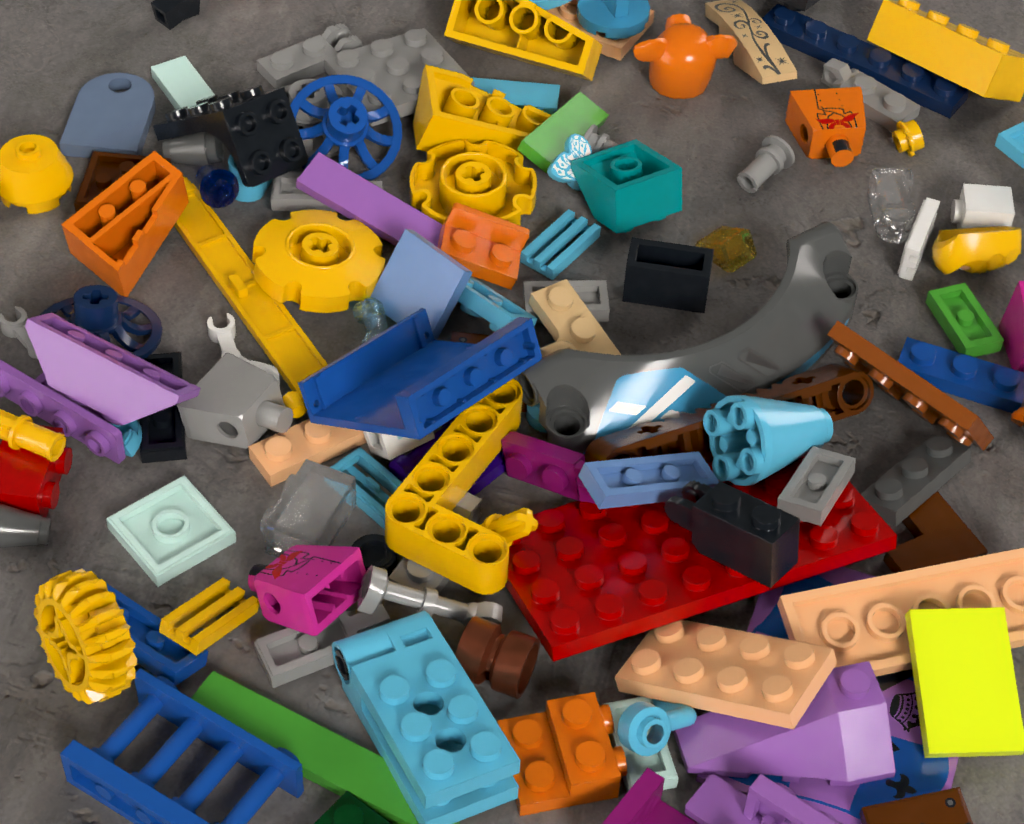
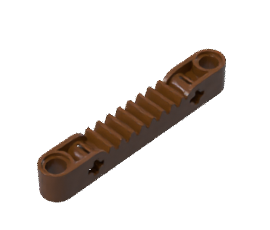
[584,364,874,464]

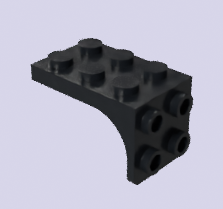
[153,85,308,187]

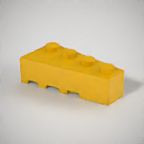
[444,0,603,81]
[867,0,1024,102]

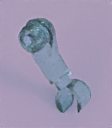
[353,298,388,345]

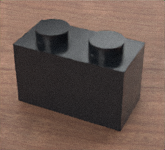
[622,237,714,313]

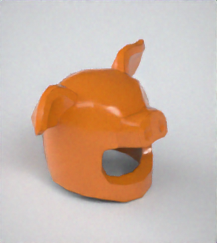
[633,14,738,99]

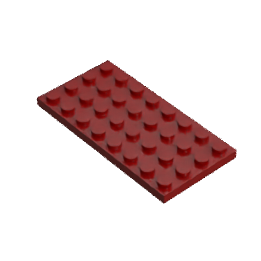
[505,456,897,662]

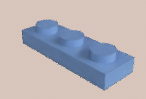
[578,451,719,509]

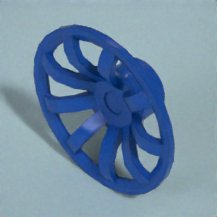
[290,75,402,181]

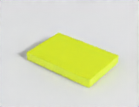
[905,607,1024,758]

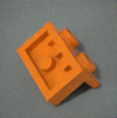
[437,203,530,290]

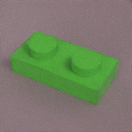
[925,283,1004,357]

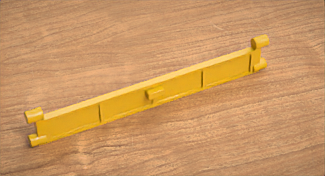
[174,177,328,418]

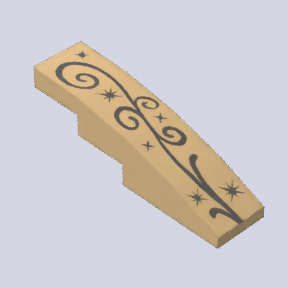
[705,0,797,85]

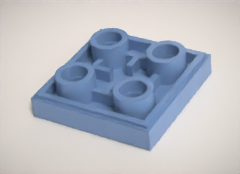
[368,229,473,340]

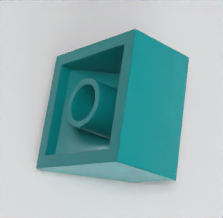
[571,139,682,234]

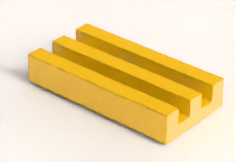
[159,577,259,656]

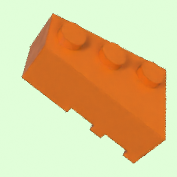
[61,151,189,297]

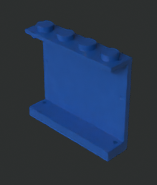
[298,308,543,440]

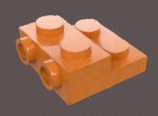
[497,692,627,816]

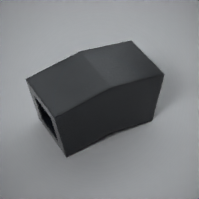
[151,0,200,30]

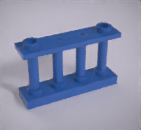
[60,668,304,824]

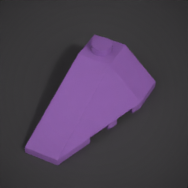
[673,661,896,787]

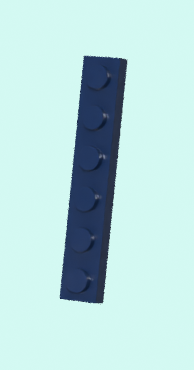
[762,4,969,119]

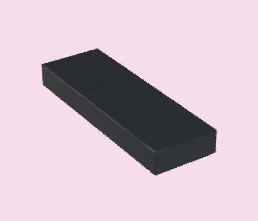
[139,352,187,463]

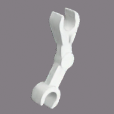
[207,313,280,386]

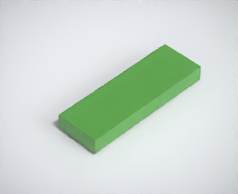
[517,92,609,173]

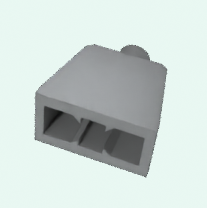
[177,352,293,449]

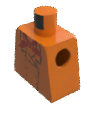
[785,87,866,167]

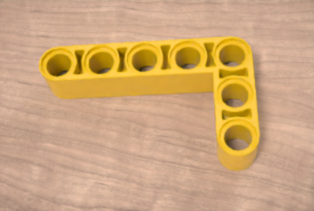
[385,378,523,595]

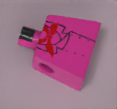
[248,545,366,636]

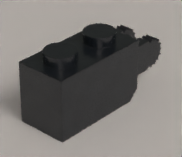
[663,480,800,588]

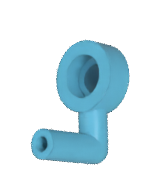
[617,699,697,756]

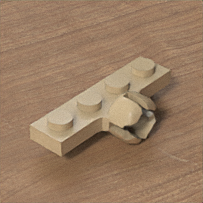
[528,279,621,357]

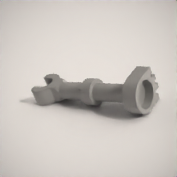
[357,565,503,627]

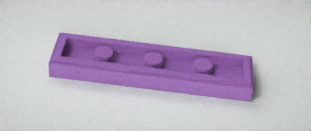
[296,152,443,246]

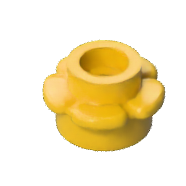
[892,120,925,157]

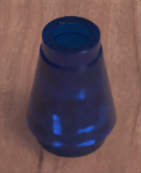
[196,165,239,208]

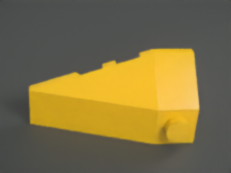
[413,65,551,156]

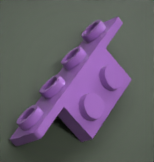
[0,360,126,464]
[684,774,840,824]

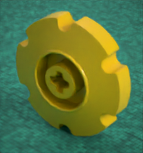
[410,139,537,226]
[252,210,386,313]

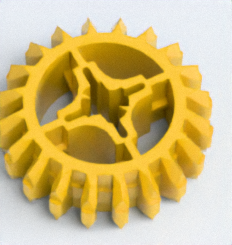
[34,568,137,705]

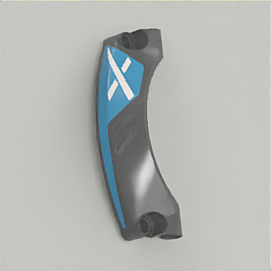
[514,222,859,459]

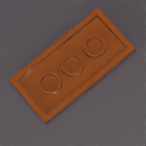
[827,321,994,451]

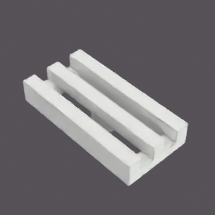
[897,197,940,281]

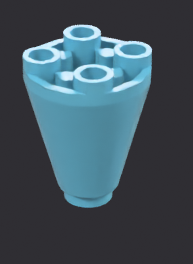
[703,395,833,486]

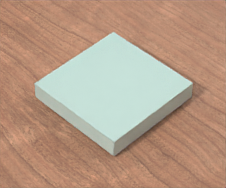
[106,475,236,587]

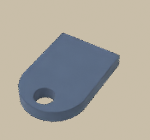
[59,73,156,158]

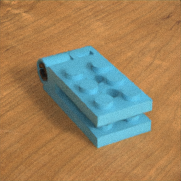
[332,611,521,824]

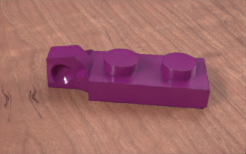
[501,431,595,503]

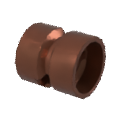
[455,616,540,699]

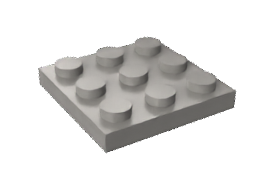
[324,28,474,127]

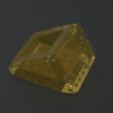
[695,226,757,273]

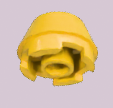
[0,134,74,214]

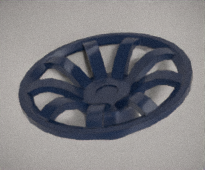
[40,285,163,359]

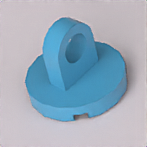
[577,0,650,39]

